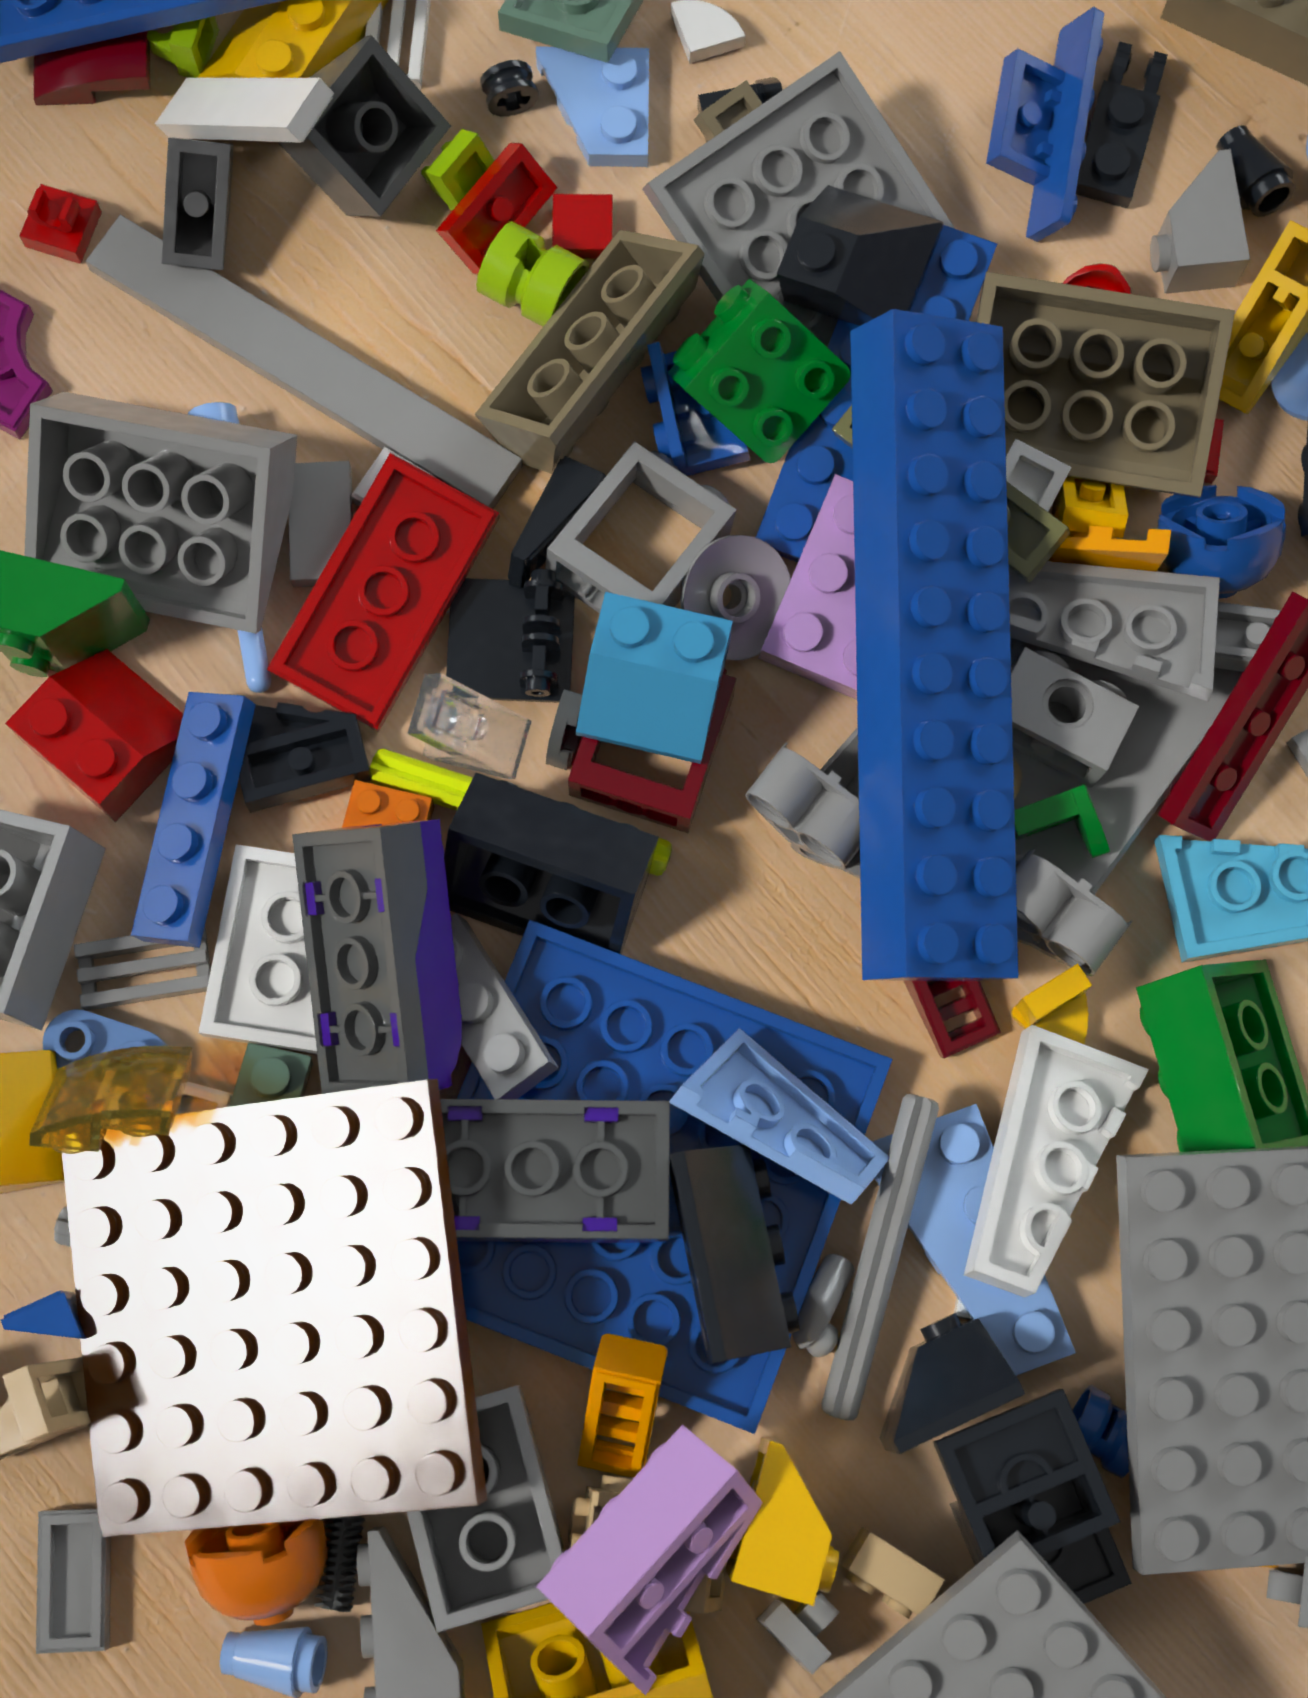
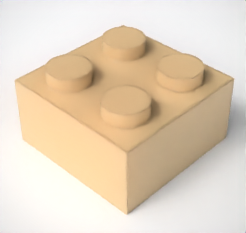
[841,1527,945,1619]

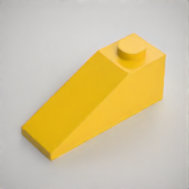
[1219,220,1308,415]

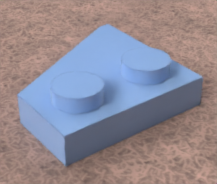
[536,46,649,167]

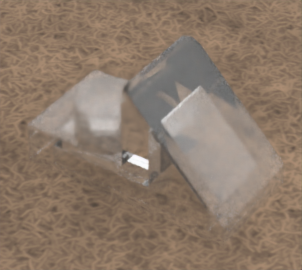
[407,673,532,779]

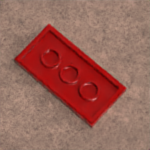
[267,453,500,732]

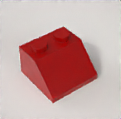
[5,649,183,822]

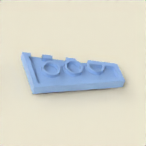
[872,1104,1076,1376]

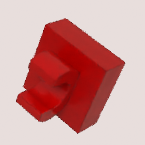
[19,184,102,264]

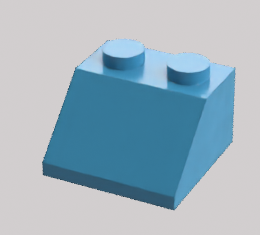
[576,592,733,764]

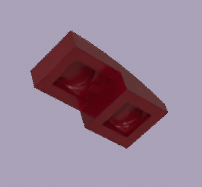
[34,31,151,105]

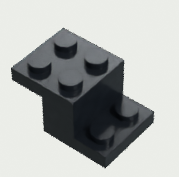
[933,1389,1132,1604]

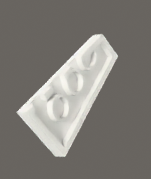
[964,1025,1149,1298]

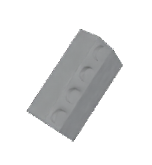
[24,392,298,633]

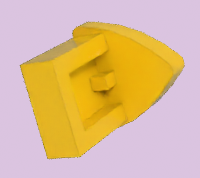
[1011,963,1092,1045]

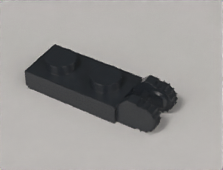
[1076,41,1168,209]

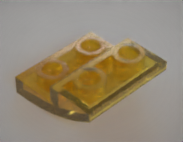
[29,1046,192,1154]

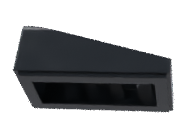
[508,456,606,588]

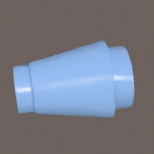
[220,1627,328,1698]

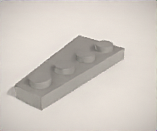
[1009,561,1220,702]

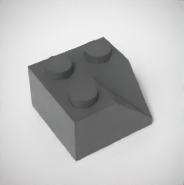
[278,35,451,217]

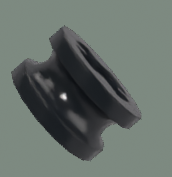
[480,60,539,117]

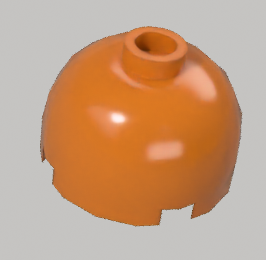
[185,1519,328,1626]

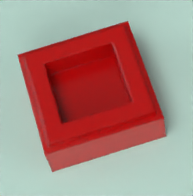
[552,194,613,259]

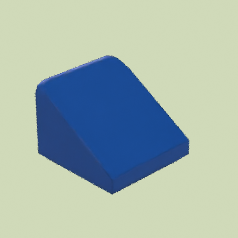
[1,1290,86,1339]

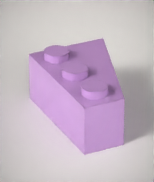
[536,1425,763,1696]

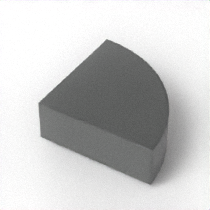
[546,689,582,770]

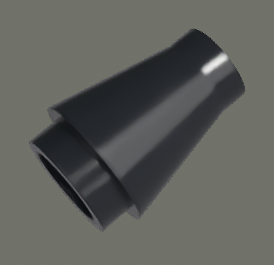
[1216,125,1296,217]

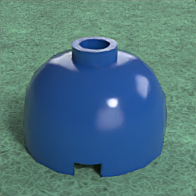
[1157,485,1286,599]

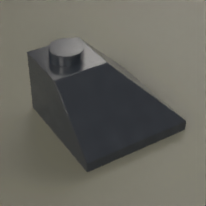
[776,185,944,326]
[880,1313,1025,1454]

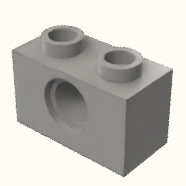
[1011,647,1139,788]

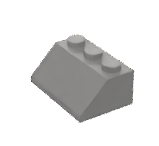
[0,809,106,1031]

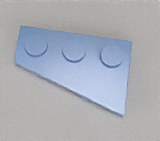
[669,1028,889,1205]

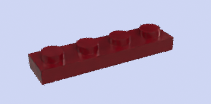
[1157,592,1308,841]

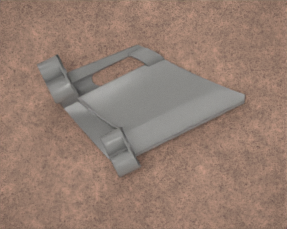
[745,638,1243,976]

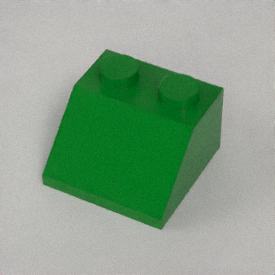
[0,550,150,677]

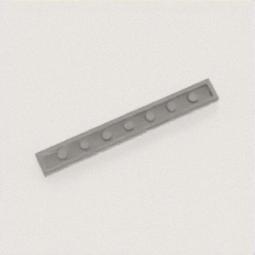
[86,215,523,509]

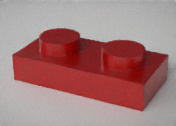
[436,143,558,274]

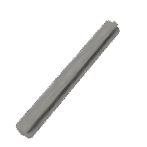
[821,1094,939,1420]

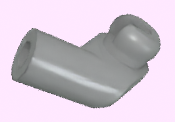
[792,1254,855,1357]

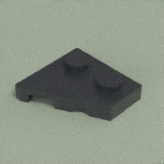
[229,694,372,813]

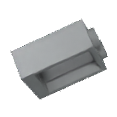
[545,441,737,613]

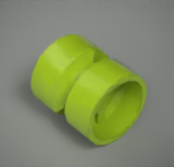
[476,221,589,327]

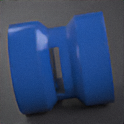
[1072,1384,1129,1478]

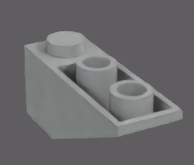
[357,1526,465,1698]

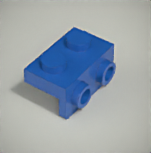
[641,342,751,476]

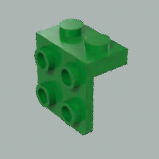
[667,279,850,463]

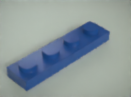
[131,692,256,948]

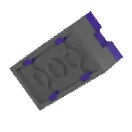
[292,819,462,1094]
[440,1099,670,1243]

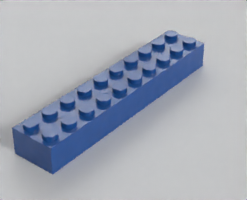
[850,309,1018,981]

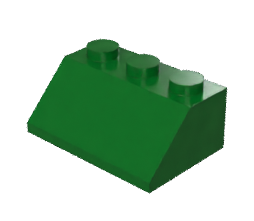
[1136,959,1308,1152]

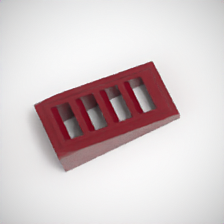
[904,981,1001,1058]

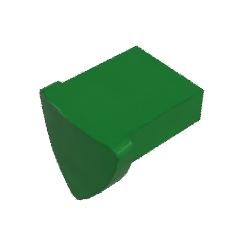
[1014,784,1110,858]

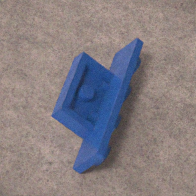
[986,7,1104,242]

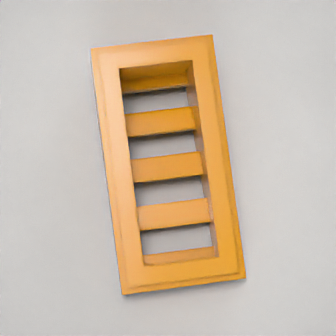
[577,1334,668,1478]

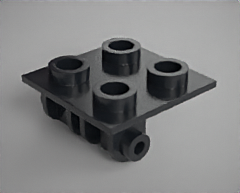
[445,569,575,703]

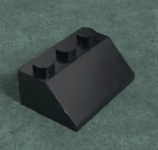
[444,773,659,955]
[669,1145,800,1364]

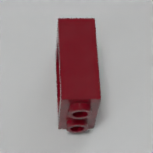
[568,668,737,833]

